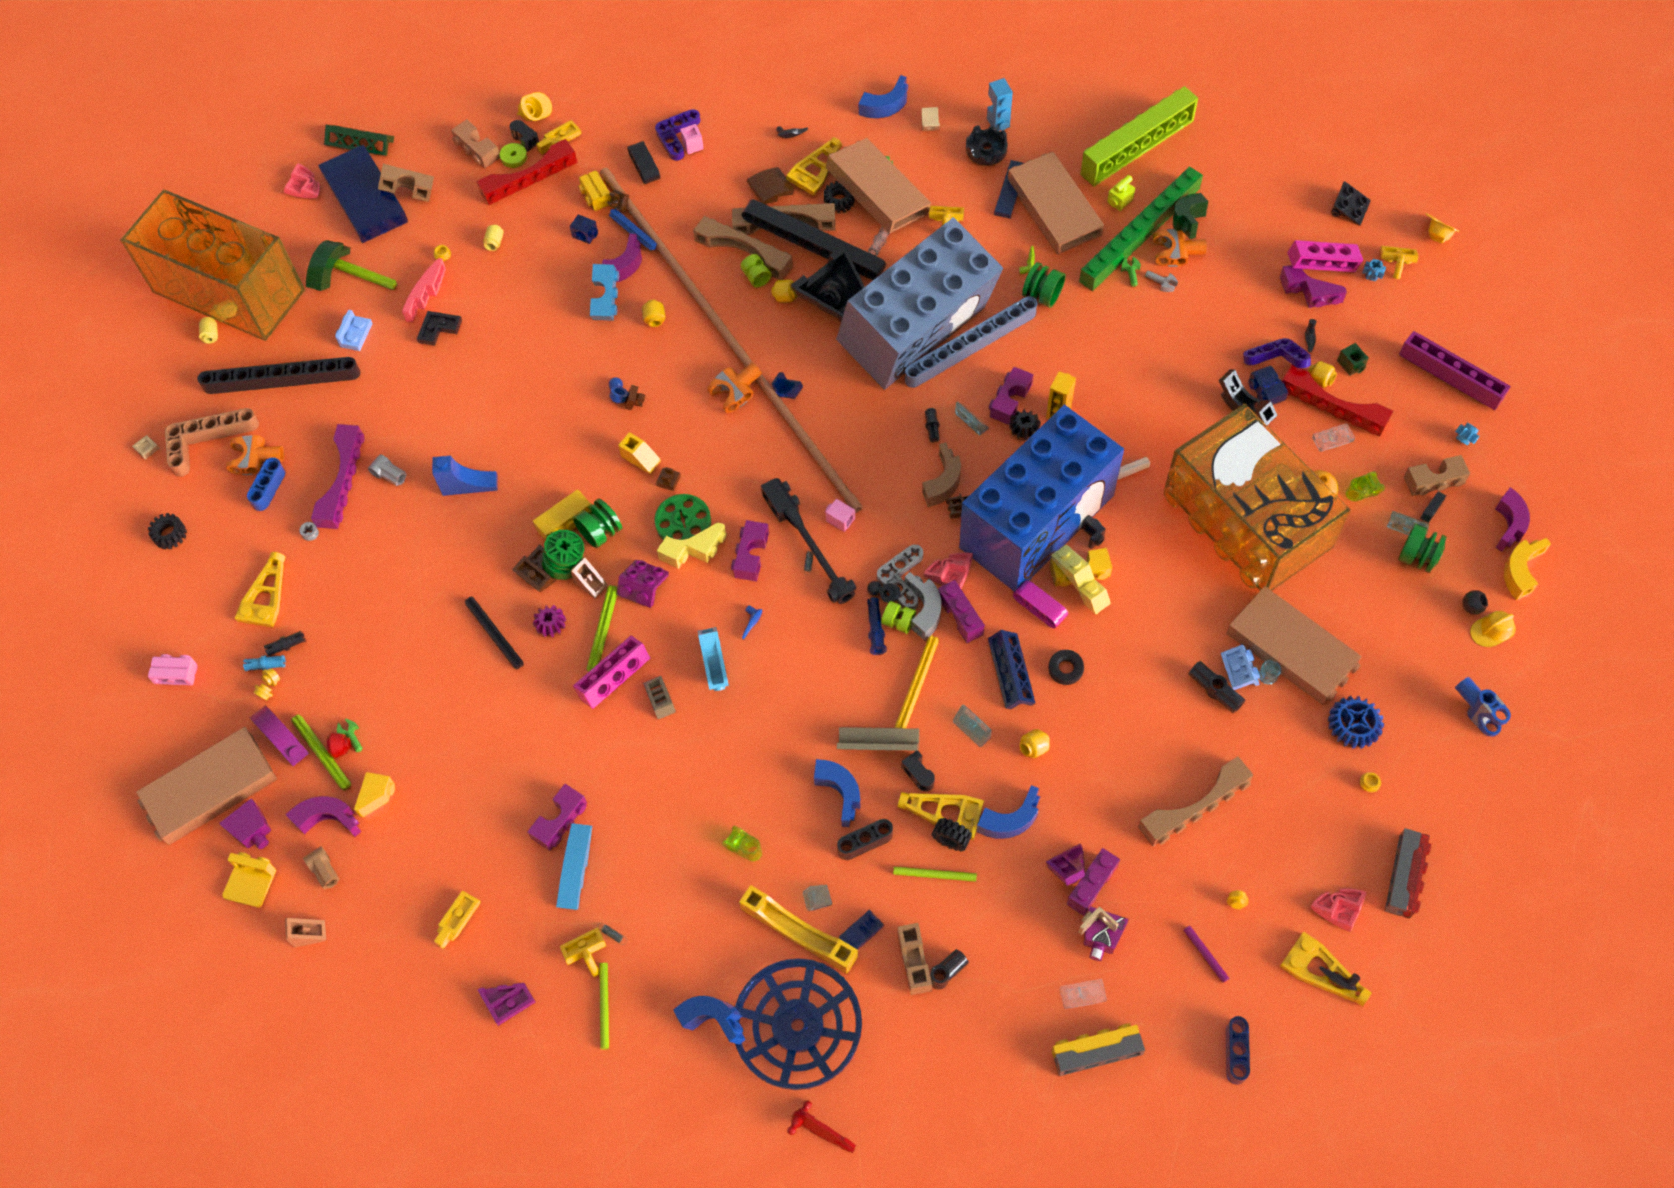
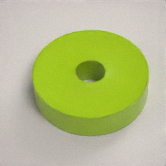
[500,143,527,168]

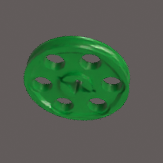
[655,494,711,540]

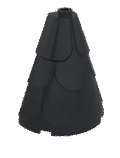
[791,245,864,322]

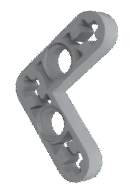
[877,545,923,610]

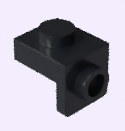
[1082,515,1106,549]

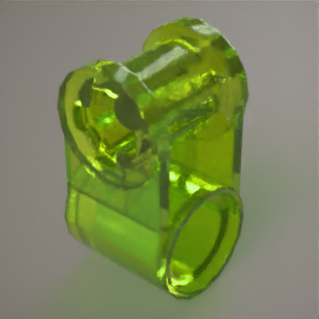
[1346,471,1386,502]
[722,826,763,861]

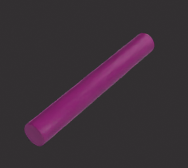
[1183,926,1230,983]

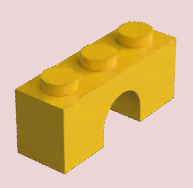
[1049,548,1113,587]

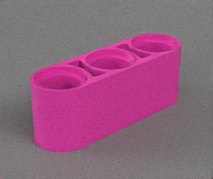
[1013,580,1068,629]

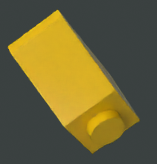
[354,772,395,817]

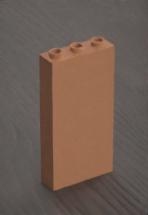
[826,138,931,234]
[1008,152,1104,255]
[1226,586,1362,705]
[137,727,277,845]

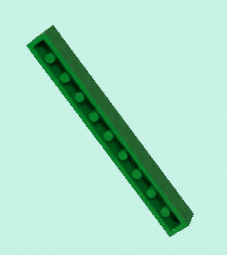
[1079,166,1203,291]

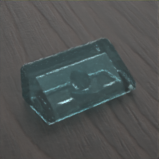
[955,402,989,435]
[1387,511,1430,535]
[953,705,992,747]

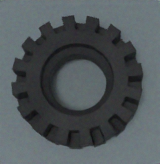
[824,181,855,213]
[148,513,187,549]
[931,818,972,852]

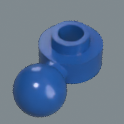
[609,377,629,404]

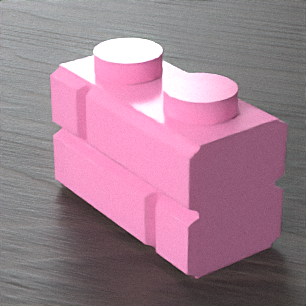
[148,654,198,685]

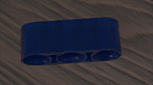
[1225,1016,1250,1085]

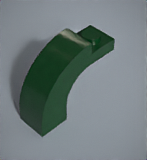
[1172,193,1208,239]
[306,240,350,291]

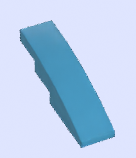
[556,823,592,910]

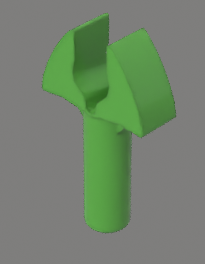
[1121,257,1141,287]
[337,719,363,752]

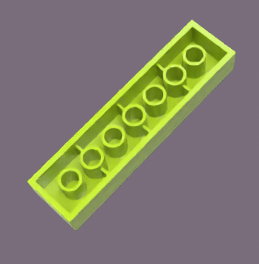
[1080,86,1198,187]

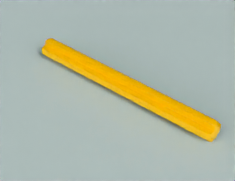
[894,636,939,728]

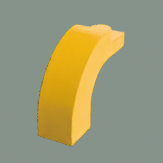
[1504,538,1551,600]

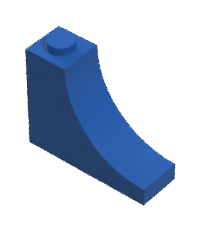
[432,455,498,496]

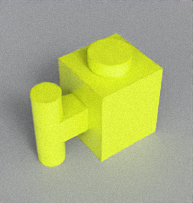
[1107,175,1135,211]

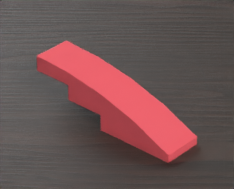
[402,258,446,322]

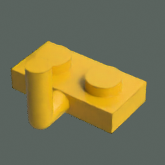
[929,206,964,225]
[1380,246,1419,279]
[560,927,606,977]

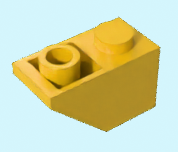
[618,432,661,474]

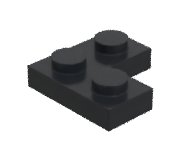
[417,311,462,346]

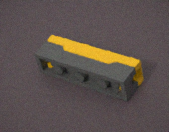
[1052,1023,1145,1076]

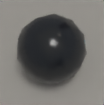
[1462,590,1488,614]

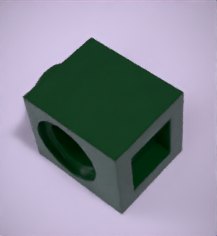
[1337,343,1369,376]

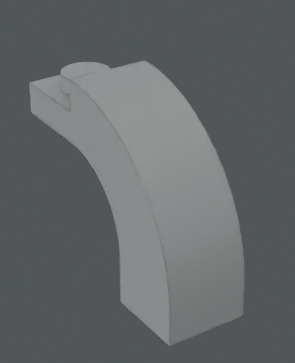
[905,572,941,641]

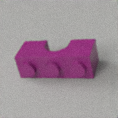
[988,367,1034,425]
[731,520,769,582]
[938,580,985,643]
[527,784,587,851]
[1067,848,1120,916]

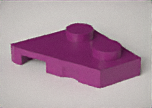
[1046,844,1085,886]
[478,983,536,1026]

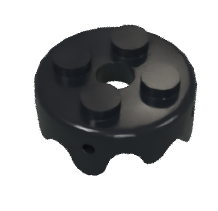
[966,125,1008,165]

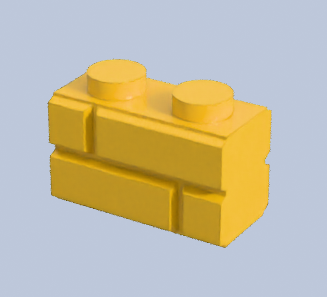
[578,170,612,211]

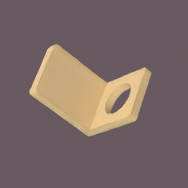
[921,107,940,131]
[1078,906,1119,935]

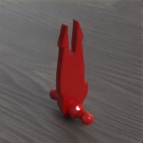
[787,1100,856,1153]

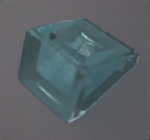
[803,885,832,911]

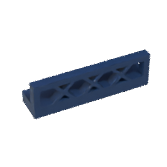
[988,630,1035,709]

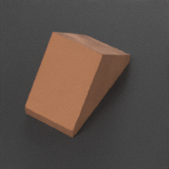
[570,557,608,598]
[285,918,326,948]

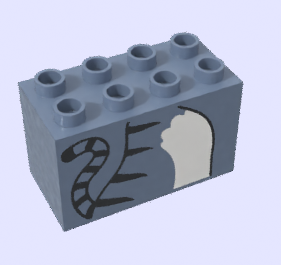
[836,217,1003,390]

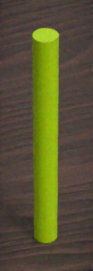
[893,866,977,882]
[599,963,609,1050]

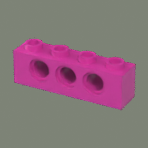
[1287,240,1363,272]
[573,635,650,709]

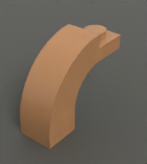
[922,443,961,507]

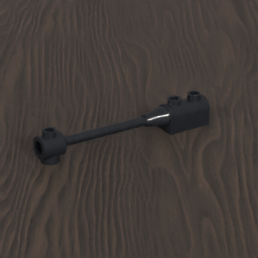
[761,478,856,604]

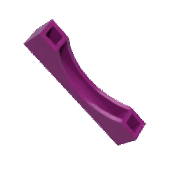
[311,424,365,529]

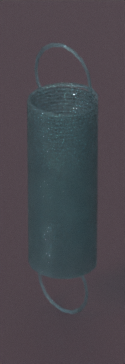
[804,549,814,574]
[597,923,627,945]

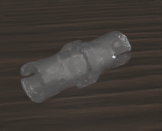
[868,226,889,256]

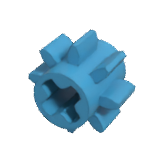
[1362,259,1386,281]
[1455,422,1480,445]

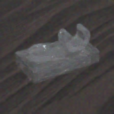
[1312,423,1355,452]
[1060,979,1107,1009]

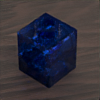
[569,214,598,244]

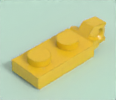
[536,120,581,154]
[434,891,481,949]

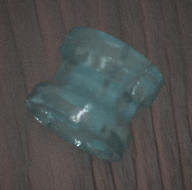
[1259,660,1281,685]

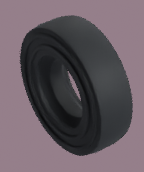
[1048,650,1084,685]

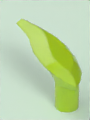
[1019,246,1035,274]

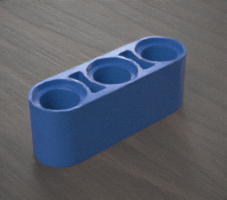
[247,457,286,511]

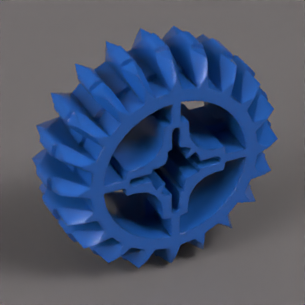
[1328,696,1384,749]

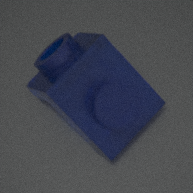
[771,372,804,399]

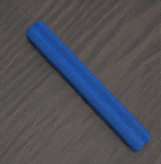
[609,209,657,251]

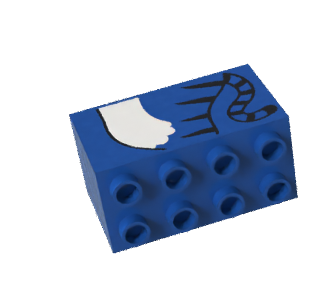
[959,404,1124,592]

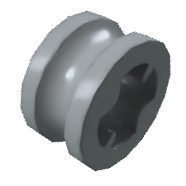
[299,522,319,541]

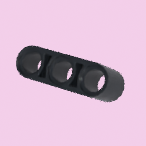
[627,141,661,184]
[837,819,893,860]

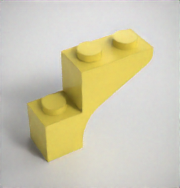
[657,523,727,569]
[1051,544,1111,614]

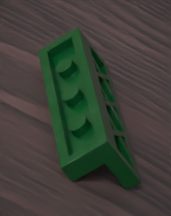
[324,124,394,156]

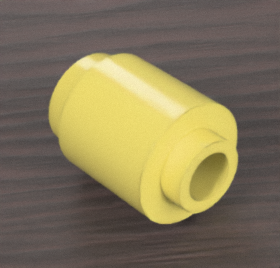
[483,225,504,251]
[199,317,218,344]

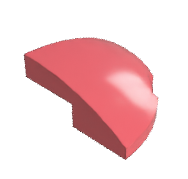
[284,163,320,199]
[923,552,973,589]
[1311,888,1367,932]

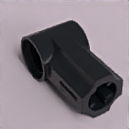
[930,949,969,990]

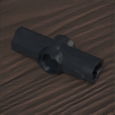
[1188,661,1246,713]

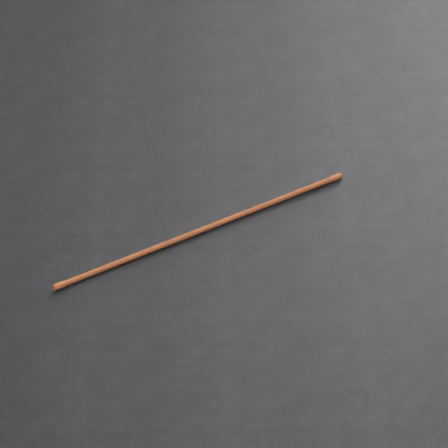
[600,168,863,513]

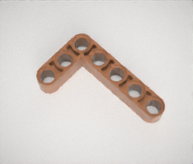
[165,408,259,477]

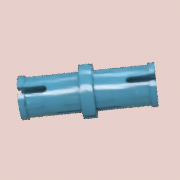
[243,655,286,671]

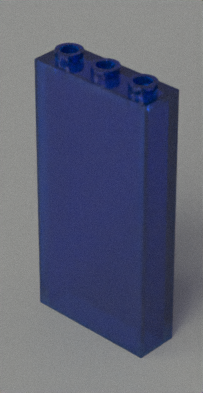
[318,145,408,243]

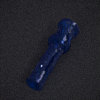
[867,597,887,655]

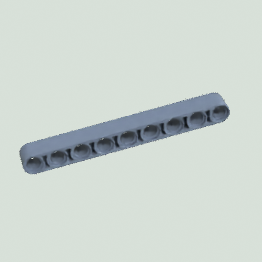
[905,297,1037,388]

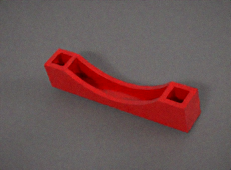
[476,139,578,205]
[1279,365,1393,437]

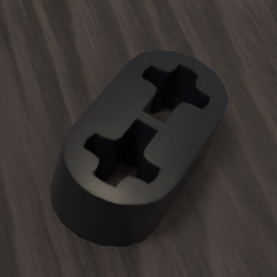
[1420,491,1447,523]

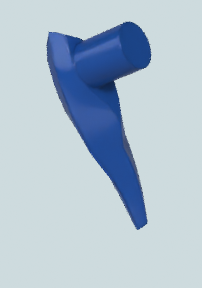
[742,605,762,639]

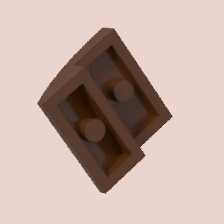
[747,167,794,204]
[512,544,557,592]

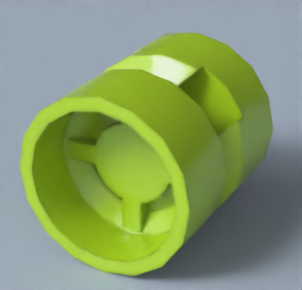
[740,254,772,288]
[881,601,916,634]

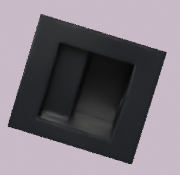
[509,120,539,152]
[901,750,935,792]

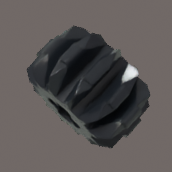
[1009,409,1041,441]

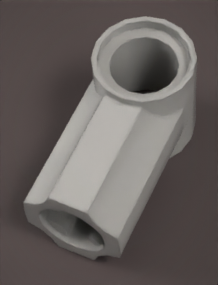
[368,454,407,486]

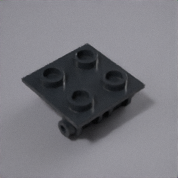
[1331,181,1371,226]

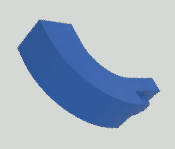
[858,75,908,118]
[814,759,861,827]
[976,785,1040,839]
[673,996,746,1045]

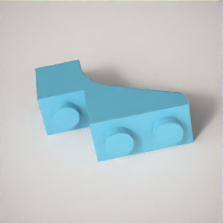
[698,627,729,691]

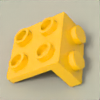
[222,852,276,908]

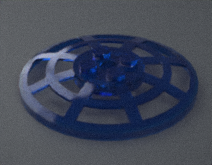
[735,958,862,1090]

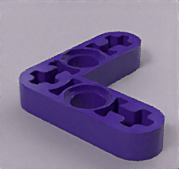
[655,109,701,161]
[1243,338,1311,368]

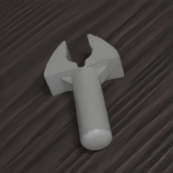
[1145,270,1178,292]

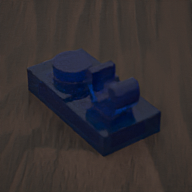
[839,909,884,950]

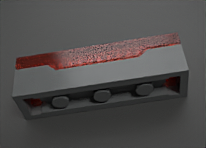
[1385,828,1432,919]

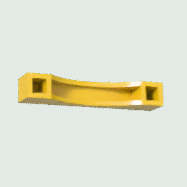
[739,885,858,974]

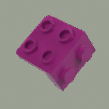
[616,560,669,608]

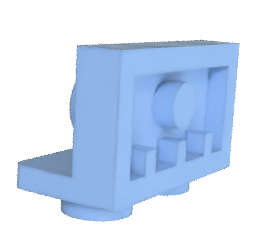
[335,310,373,351]
[1221,644,1260,690]

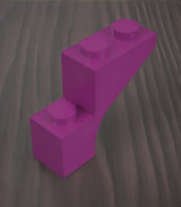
[1280,265,1347,308]

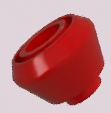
[327,732,351,759]

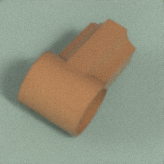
[303,846,340,889]

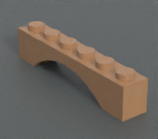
[732,203,836,235]
[693,216,793,280]
[1138,756,1254,846]

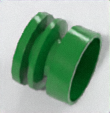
[1022,262,1066,308]
[572,498,622,549]
[1398,523,1447,573]
[542,530,584,580]

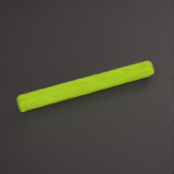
[333,259,397,290]
[587,585,617,672]
[291,714,351,791]

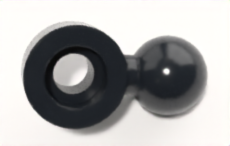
[867,581,901,603]

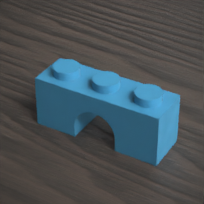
[987,78,1013,131]
[590,264,619,321]

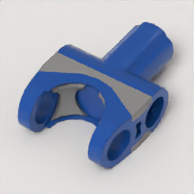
[1455,677,1511,737]

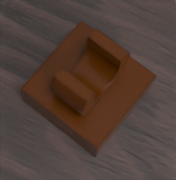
[608,190,629,211]
[625,385,645,410]
[656,467,681,491]

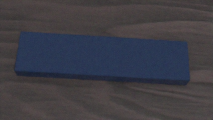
[994,160,1024,219]

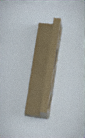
[837,727,919,751]

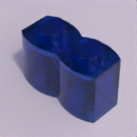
[1248,365,1288,405]

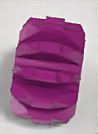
[533,605,566,638]

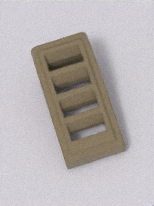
[643,676,676,719]

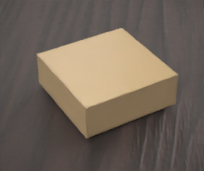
[132,435,160,460]

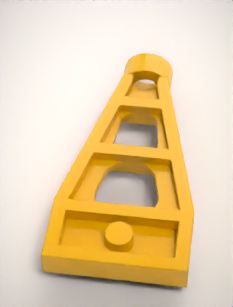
[786,137,842,196]
[235,552,286,628]
[898,792,984,841]
[1280,932,1372,1007]

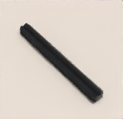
[465,596,524,669]

